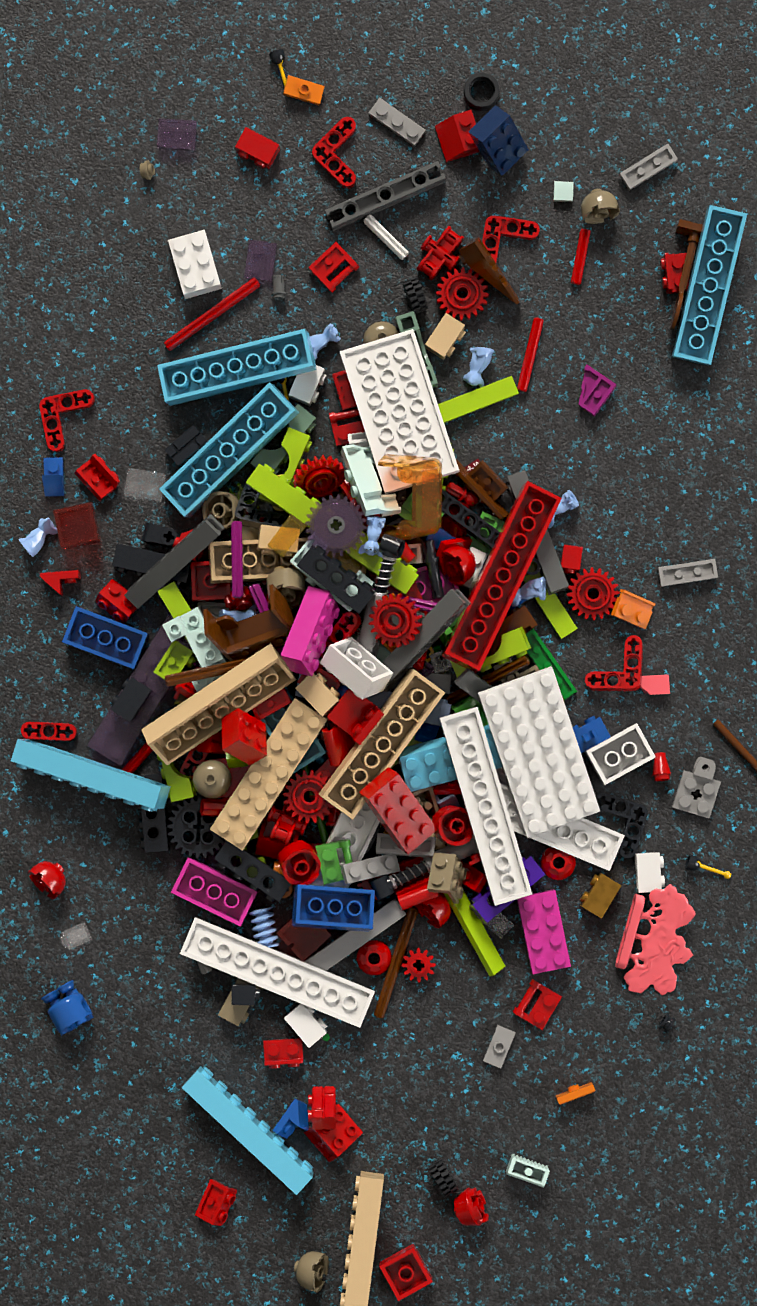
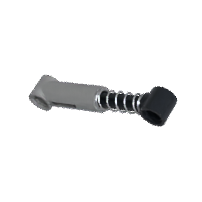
[356,534,405,657]
[369,835,478,900]

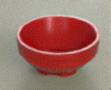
[541,847,576,880]
[357,940,392,975]

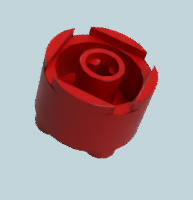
[432,805,473,846]
[278,840,321,885]

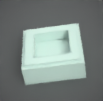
[553,181,573,202]

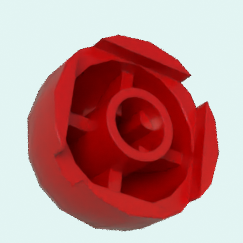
[438,546,476,586]
[28,861,66,900]
[415,893,451,929]

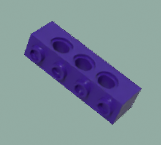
[469,856,545,924]

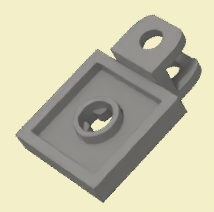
[672,757,721,818]

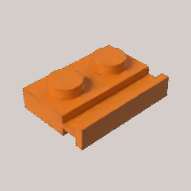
[611,589,655,629]

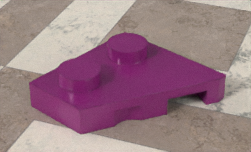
[579,364,617,417]

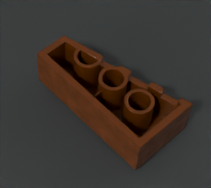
[487,605,538,656]

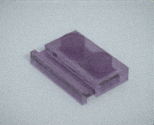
[157,118,197,150]
[244,239,277,282]

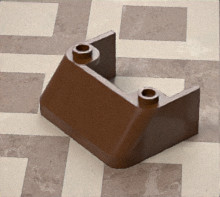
[203,584,294,661]

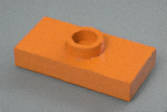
[283,75,325,106]
[556,1082,595,1105]

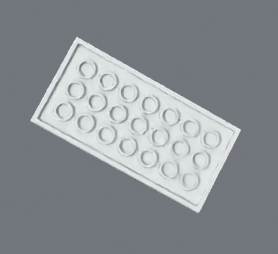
[340,329,459,495]
[478,666,600,838]

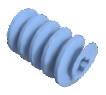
[249,907,279,948]

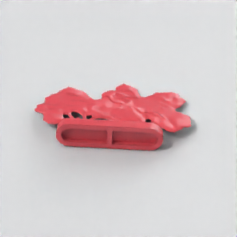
[615,884,696,995]

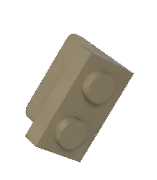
[427,853,466,904]

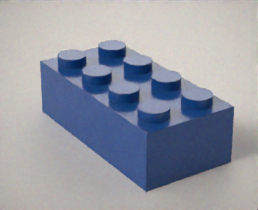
[62,606,150,670]
[292,884,375,932]

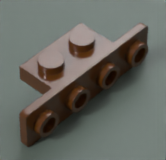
[454,459,509,520]

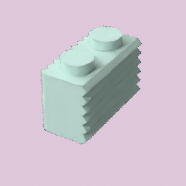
[506,1154,550,1187]

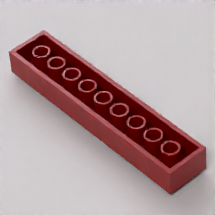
[441,481,562,673]

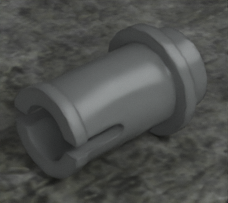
[271,275,286,300]

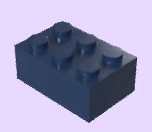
[468,105,529,176]

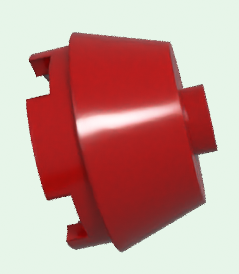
[454,1187,489,1226]

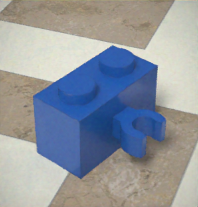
[572,716,611,753]

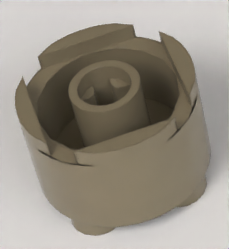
[266,566,306,610]

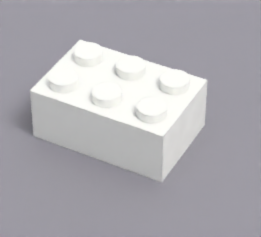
[168,230,222,299]
[320,637,393,699]
[584,723,655,785]

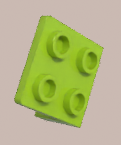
[154,641,197,686]

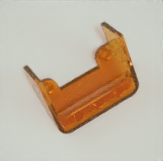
[378,454,442,540]

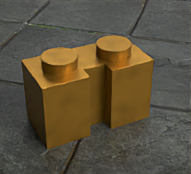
[580,873,621,919]

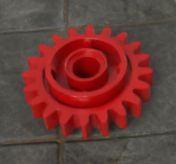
[436,267,489,321]
[293,455,345,500]
[566,567,620,621]
[368,593,423,648]
[283,770,335,824]

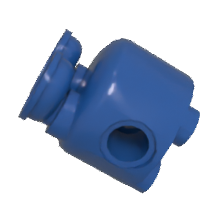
[41,980,94,1036]

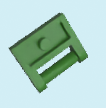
[315,839,353,885]

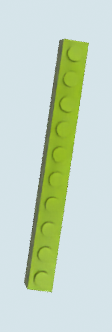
[246,464,419,595]

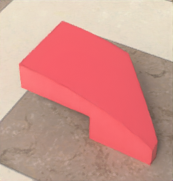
[631,675,670,695]

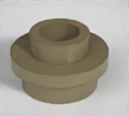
[140,160,155,180]

